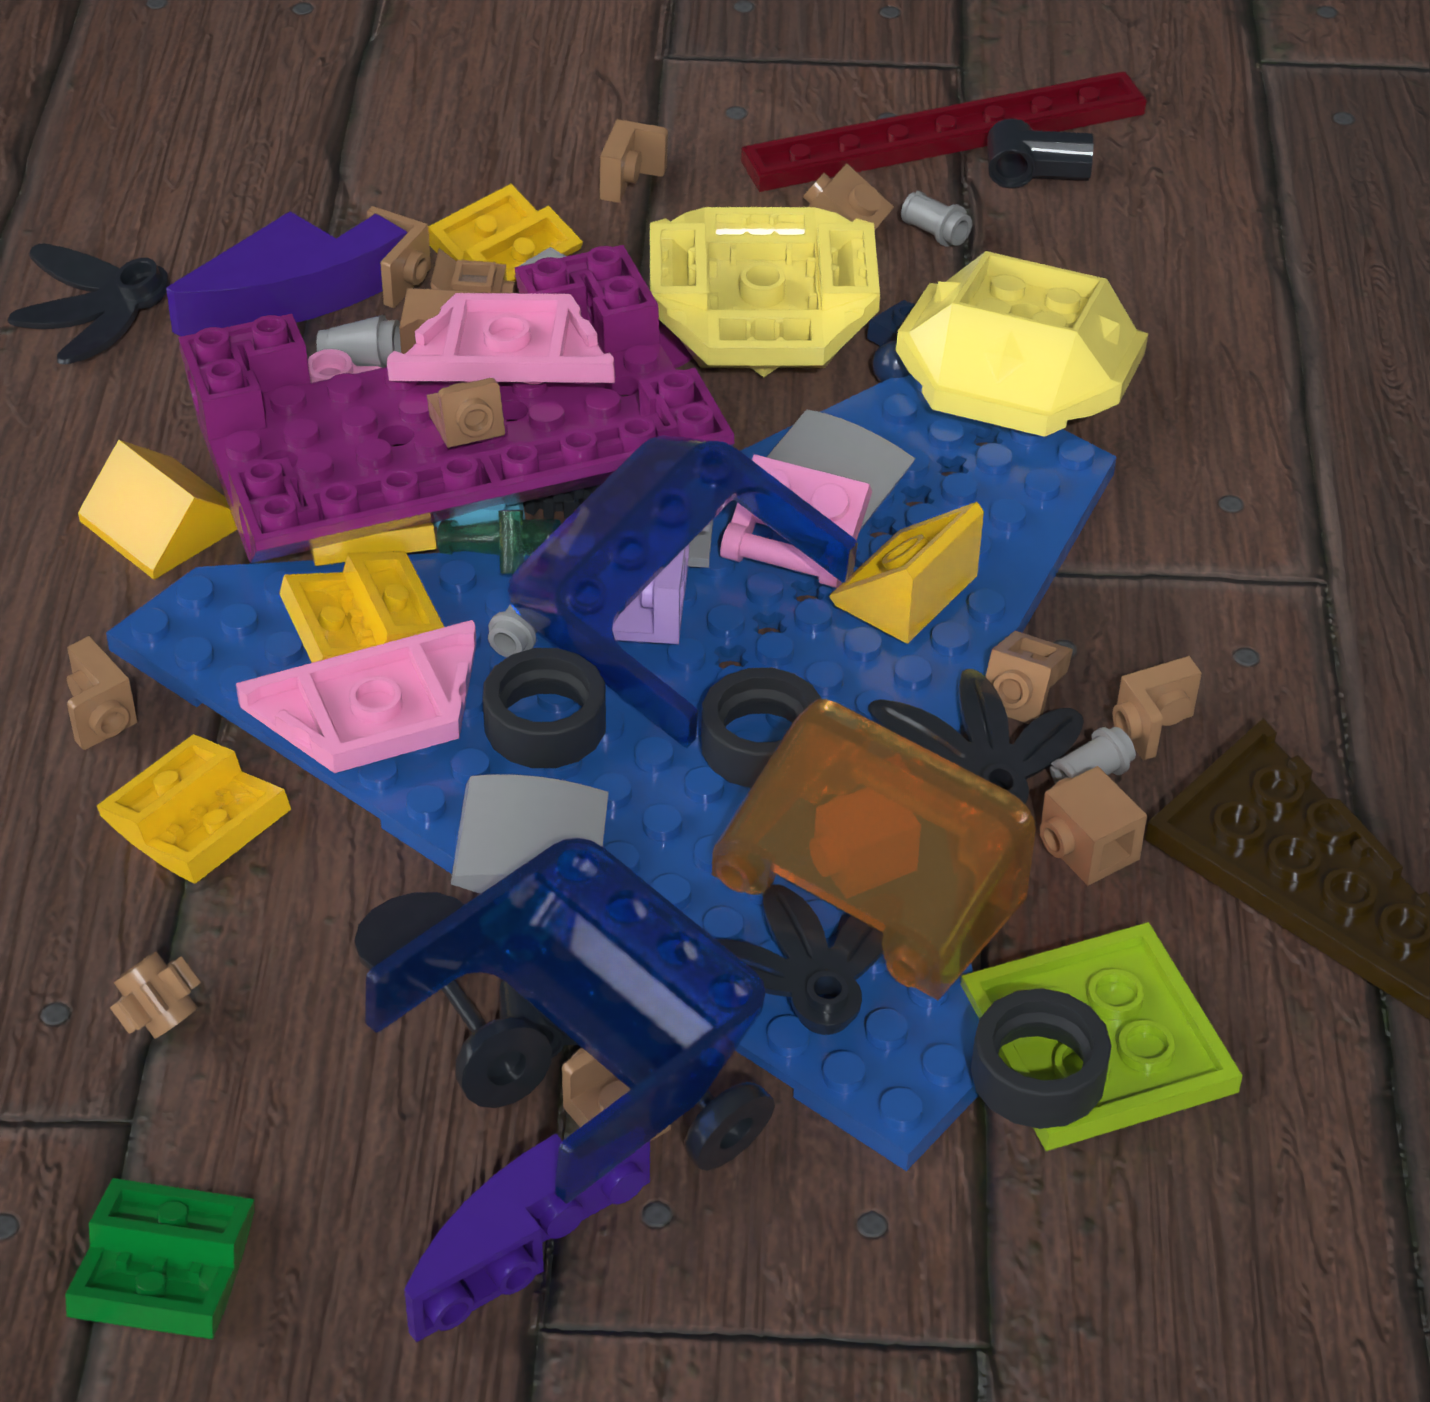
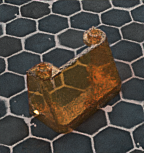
[712,699,1036,1000]

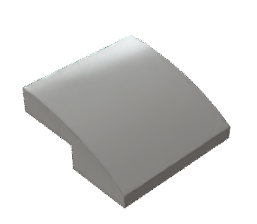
[767,409,915,531]
[451,774,609,908]

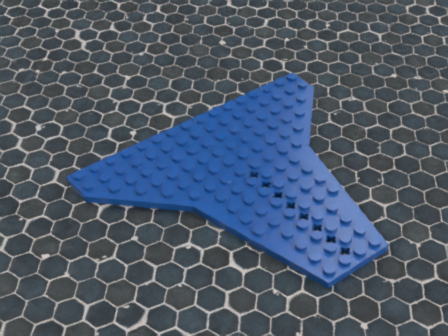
[106,375,1116,1171]

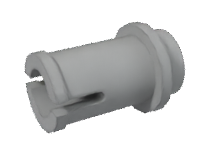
[901,190,972,247]
[488,581,557,657]
[1050,727,1136,784]

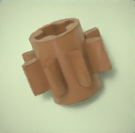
[110,951,201,1039]

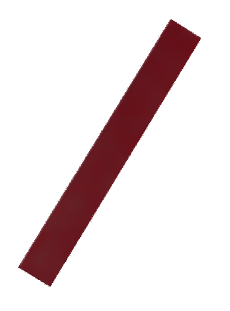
[741,71,1147,192]

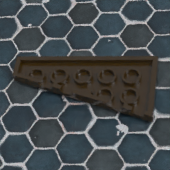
[1145,718,1430,1020]

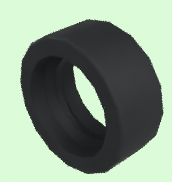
[483,648,606,768]
[701,667,825,789]
[971,988,1112,1129]

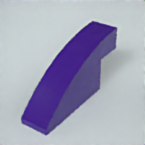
[166,211,407,337]

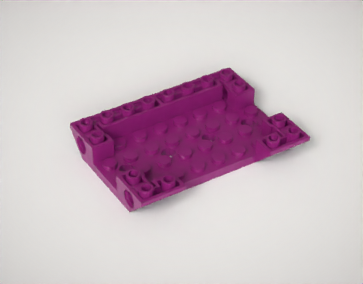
[178,245,735,563]

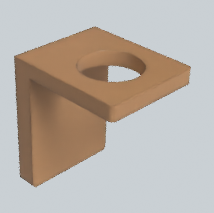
[367,206,431,308]

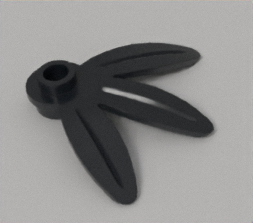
[7,243,170,364]
[868,669,1084,822]
[673,884,904,1035]

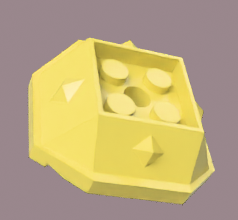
[650,207,880,377]
[896,251,1148,437]

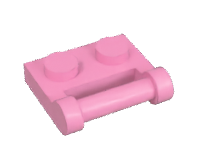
[720,454,872,588]

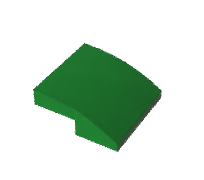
[65,1178,255,1339]

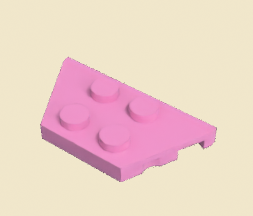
[387,293,615,384]
[236,620,476,773]

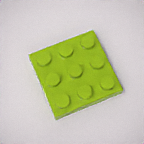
[960,922,1243,1151]

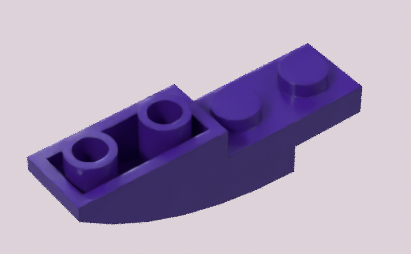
[404,1120,650,1343]

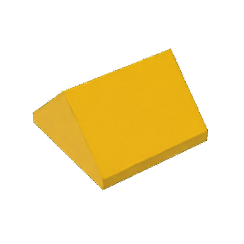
[78,440,237,580]
[829,502,984,644]

